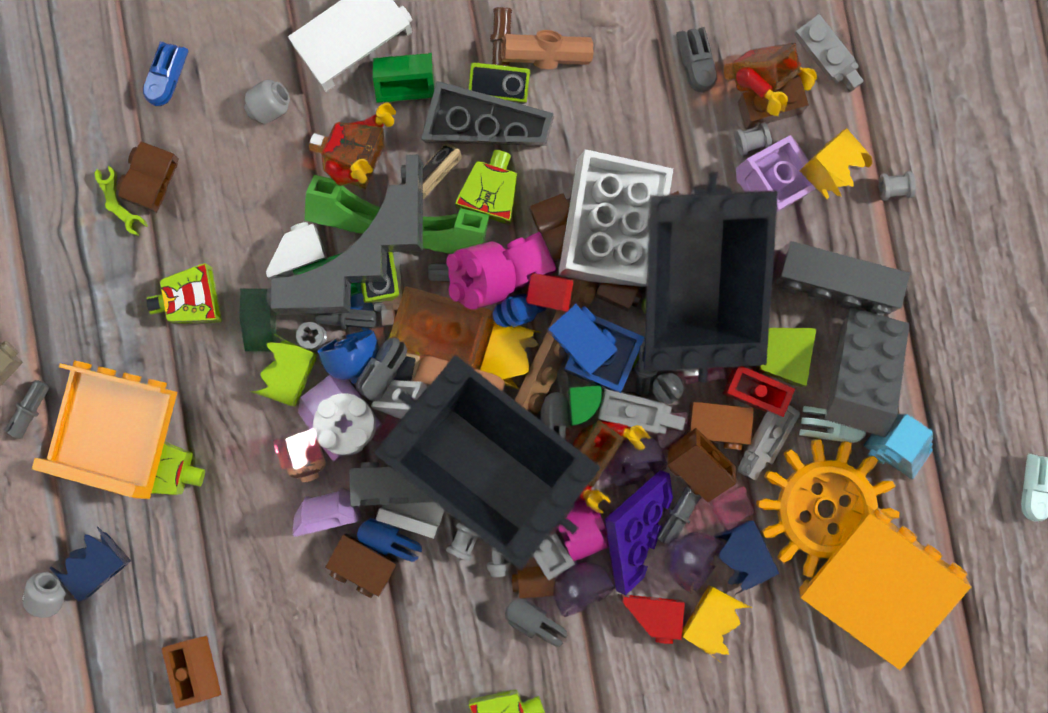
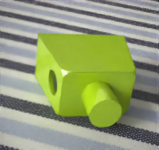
[756,328,816,387]

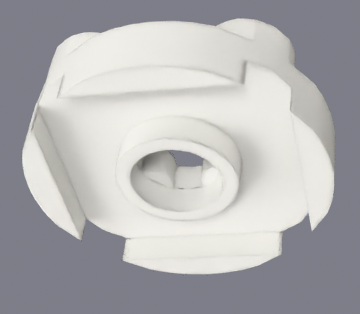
[313,393,376,456]

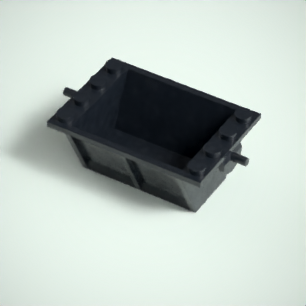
[644,171,778,383]
[374,355,601,570]

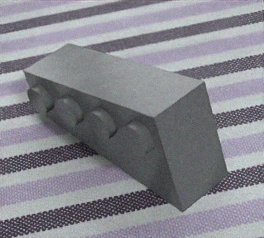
[421,81,554,146]

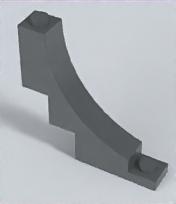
[267,154,423,315]

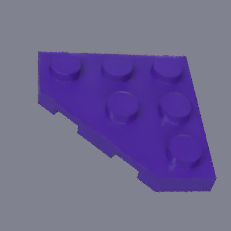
[605,470,673,595]

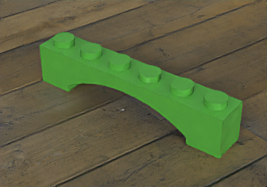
[304,175,489,254]

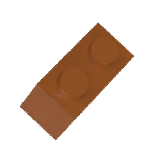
[687,402,754,450]
[161,636,222,709]

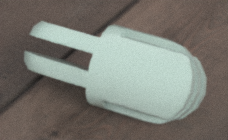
[799,406,866,443]
[1021,454,1048,521]

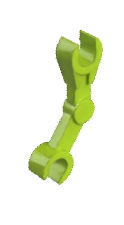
[95,166,148,236]

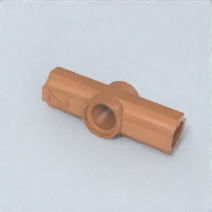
[501,30,594,69]

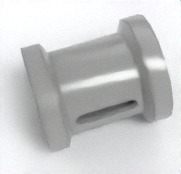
[735,122,772,156]
[879,171,916,201]
[296,322,327,351]
[446,523,480,561]

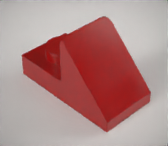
[527,273,573,311]

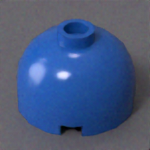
[317,329,379,383]

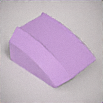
[736,135,816,213]
[298,375,383,462]
[293,488,362,537]

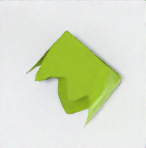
[249,334,318,407]

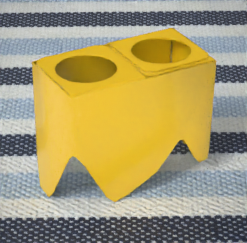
[800,128,873,199]
[480,322,541,390]
[682,585,752,663]

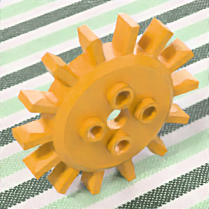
[756,439,900,578]

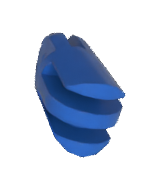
[143,41,189,106]
[493,294,547,327]
[357,518,422,562]

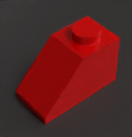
[722,366,795,417]
[621,594,685,644]

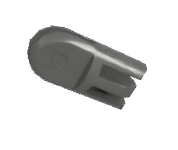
[676,27,717,92]
[355,338,407,401]
[653,372,684,404]
[541,392,571,440]
[505,598,567,647]

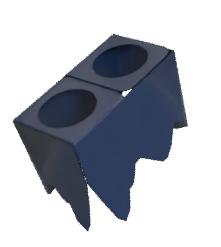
[708,520,780,595]
[50,526,131,602]

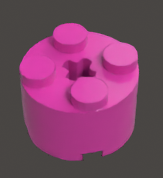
[502,232,557,294]
[446,242,516,309]
[559,497,609,562]

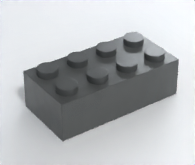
[772,241,910,316]
[824,307,910,437]

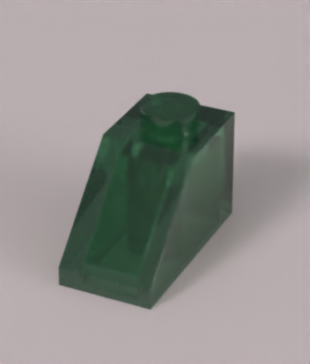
[239,288,276,352]

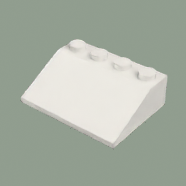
[558,149,673,287]

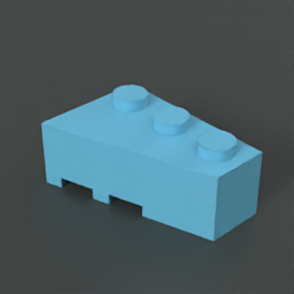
[863,413,933,480]

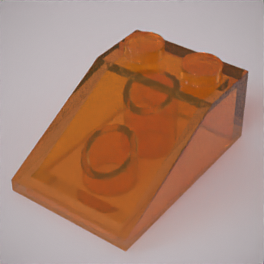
[389,286,495,370]

